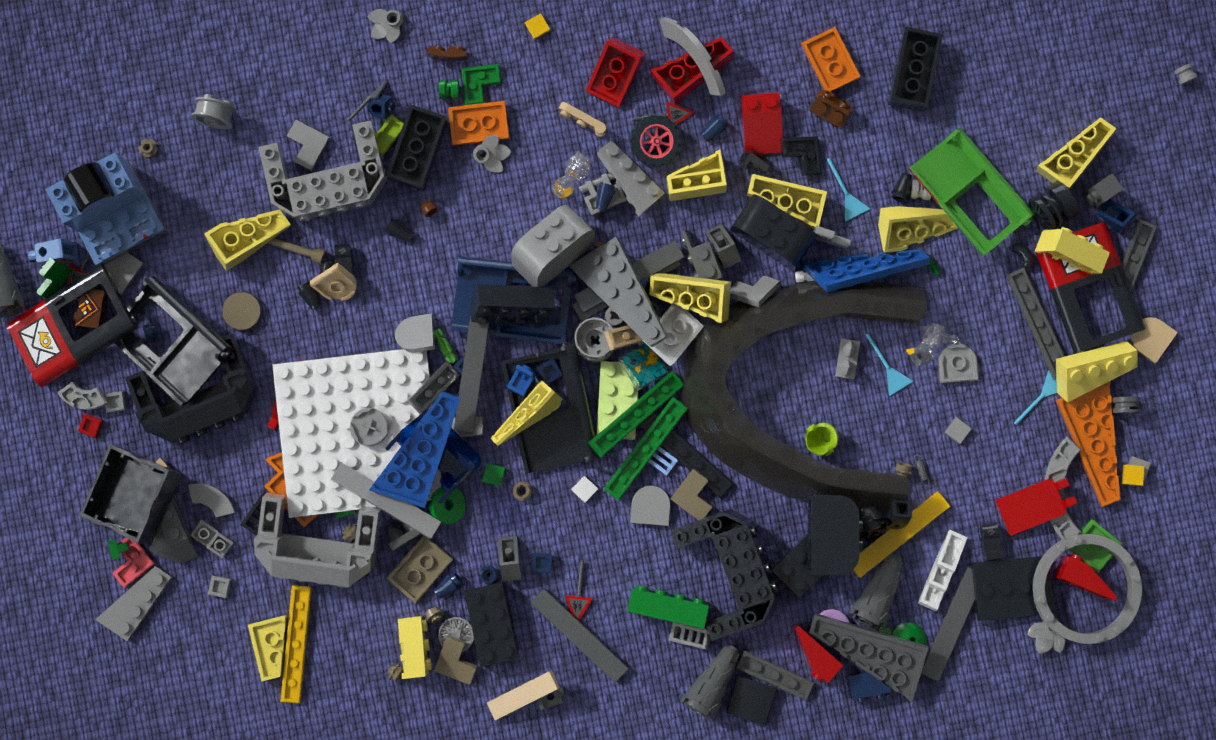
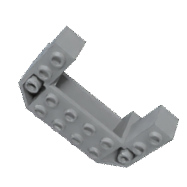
[258,120,387,221]
[254,493,382,587]

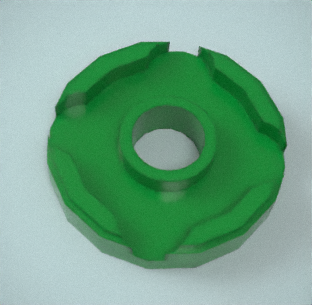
[429,486,465,524]

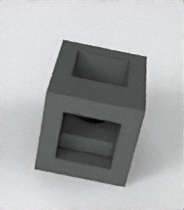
[538,686,566,710]

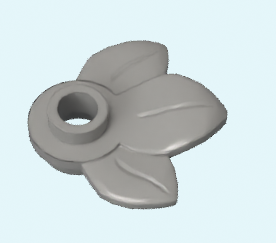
[367,9,403,43]
[473,135,511,172]
[1027,620,1065,654]

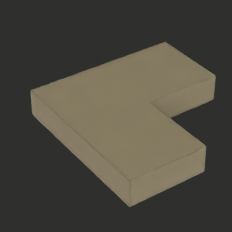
[670,468,713,520]
[434,635,477,685]

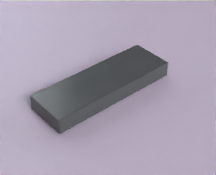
[407,361,460,414]

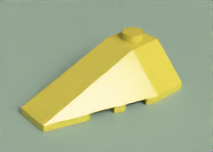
[878,206,958,253]

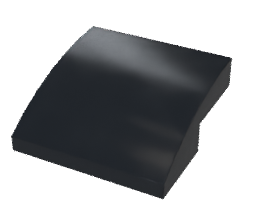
[726,675,777,725]

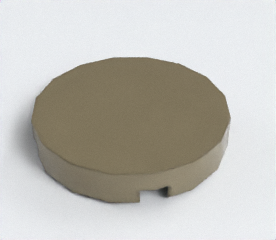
[222,292,261,330]

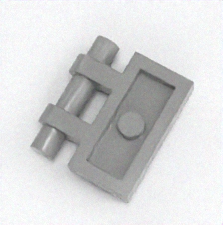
[579,173,626,216]

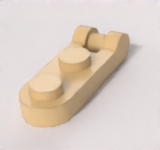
[558,102,606,137]

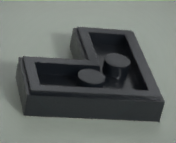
[780,136,822,176]

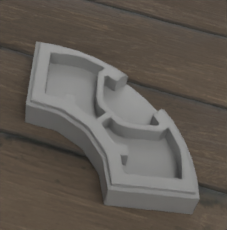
[57,382,109,410]
[188,484,236,517]

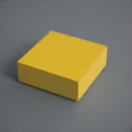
[524,13,550,40]
[1122,465,1145,486]

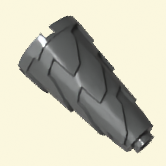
[0,244,26,318]
[848,554,904,632]
[680,645,740,722]

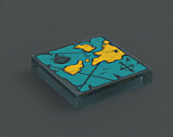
[618,342,669,391]

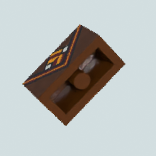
[74,289,109,329]

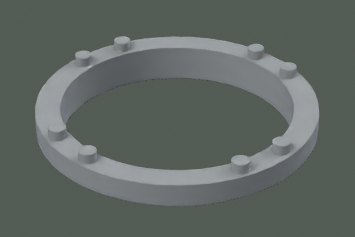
[1033,534,1142,644]

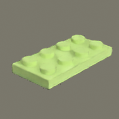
[597,361,638,440]

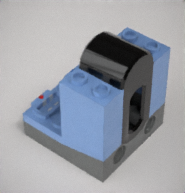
[45,153,169,266]

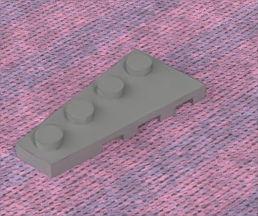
[597,140,665,217]
[95,566,173,641]

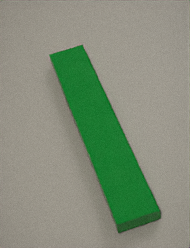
[588,370,685,458]
[604,397,688,501]

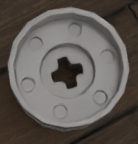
[574,317,614,363]

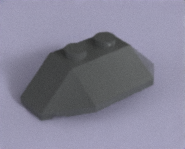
[151,493,199,564]

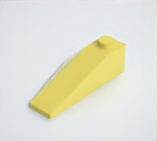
[204,210,291,271]
[491,380,563,446]

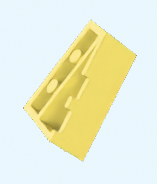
[667,150,727,201]
[1035,227,1110,274]
[398,616,432,679]

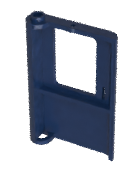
[450,256,577,344]

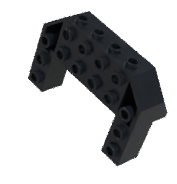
[125,334,258,445]
[671,509,782,641]

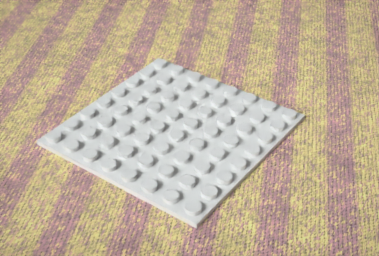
[272,349,442,518]

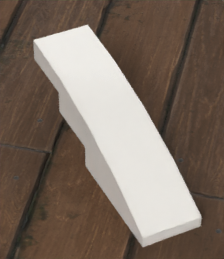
[918,530,967,611]

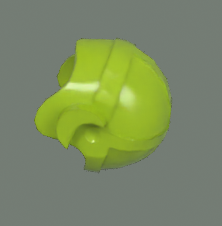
[805,423,839,457]

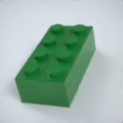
[627,585,709,629]

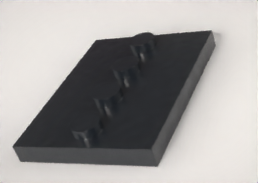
[971,556,1055,621]

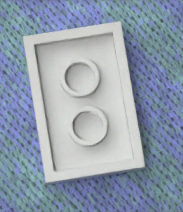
[642,303,704,366]

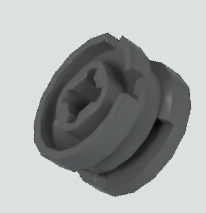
[1113,397,1141,414]

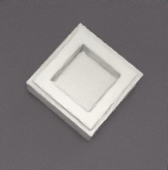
[571,476,598,502]

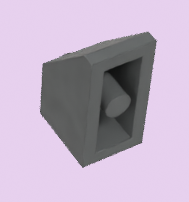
[705,224,741,269]
[498,536,522,582]

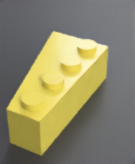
[1036,117,1116,190]
[747,174,827,230]
[649,273,731,323]
[1056,341,1138,402]

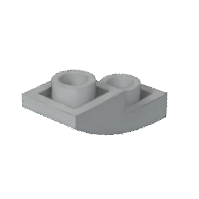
[190,519,234,558]

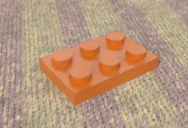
[801,27,861,92]
[448,101,509,146]

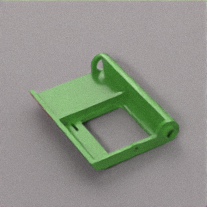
[908,127,1034,257]

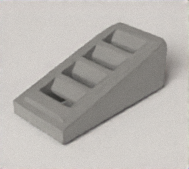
[669,622,711,649]

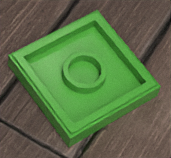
[1068,519,1122,574]

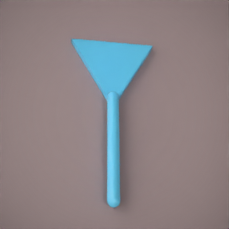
[827,158,870,222]
[866,333,913,396]
[1014,370,1057,425]

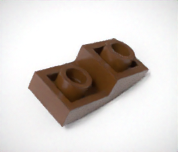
[426,45,469,62]

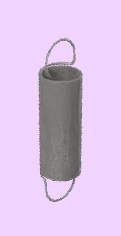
[914,455,929,486]

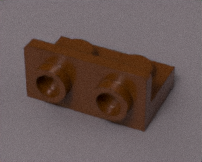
[809,89,854,129]

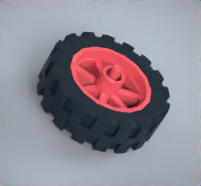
[629,115,682,167]

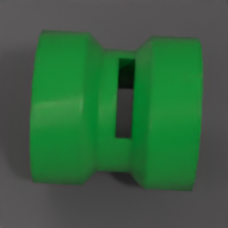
[439,80,459,99]

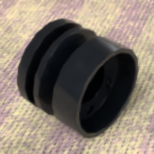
[1029,181,1080,230]

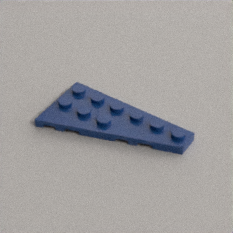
[801,249,930,292]
[369,391,461,508]

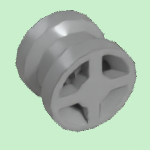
[1174,63,1198,85]
[605,308,623,327]

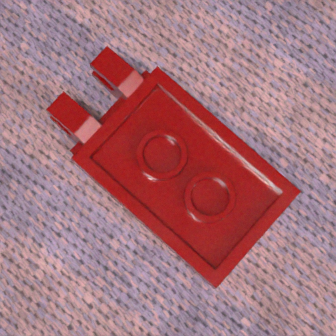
[995,478,1077,536]

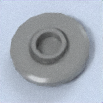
[438,617,474,652]

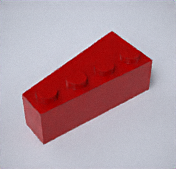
[650,37,734,105]

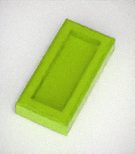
[376,115,404,156]

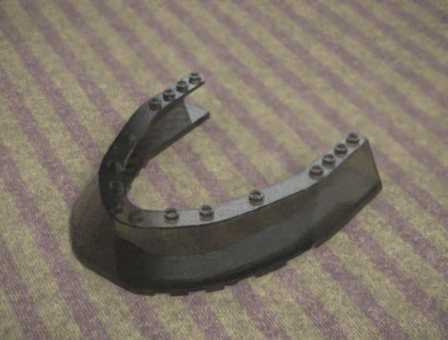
[681,281,928,514]

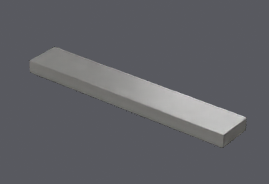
[331,462,441,539]

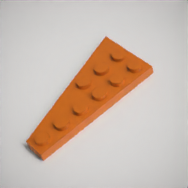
[1055,381,1120,507]

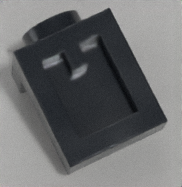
[739,148,770,171]

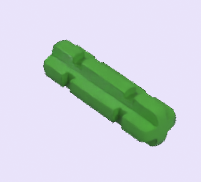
[434,329,458,364]

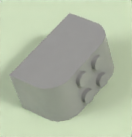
[511,205,595,287]

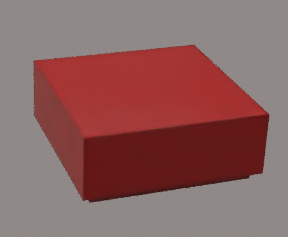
[78,413,104,438]

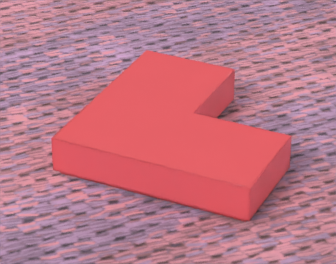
[112,538,156,588]

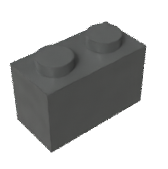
[1085,173,1123,208]

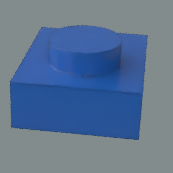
[507,365,535,397]

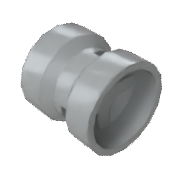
[910,180,931,201]

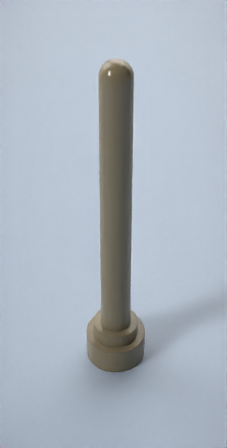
[267,238,327,264]

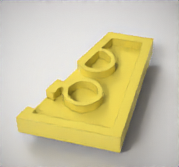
[248,615,287,682]

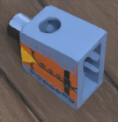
[28,238,79,265]

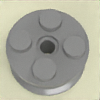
[191,94,236,129]

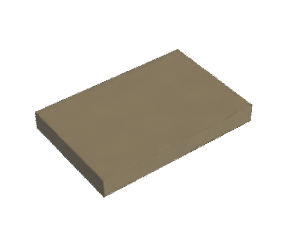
[386,535,454,604]

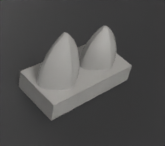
[835,339,860,380]

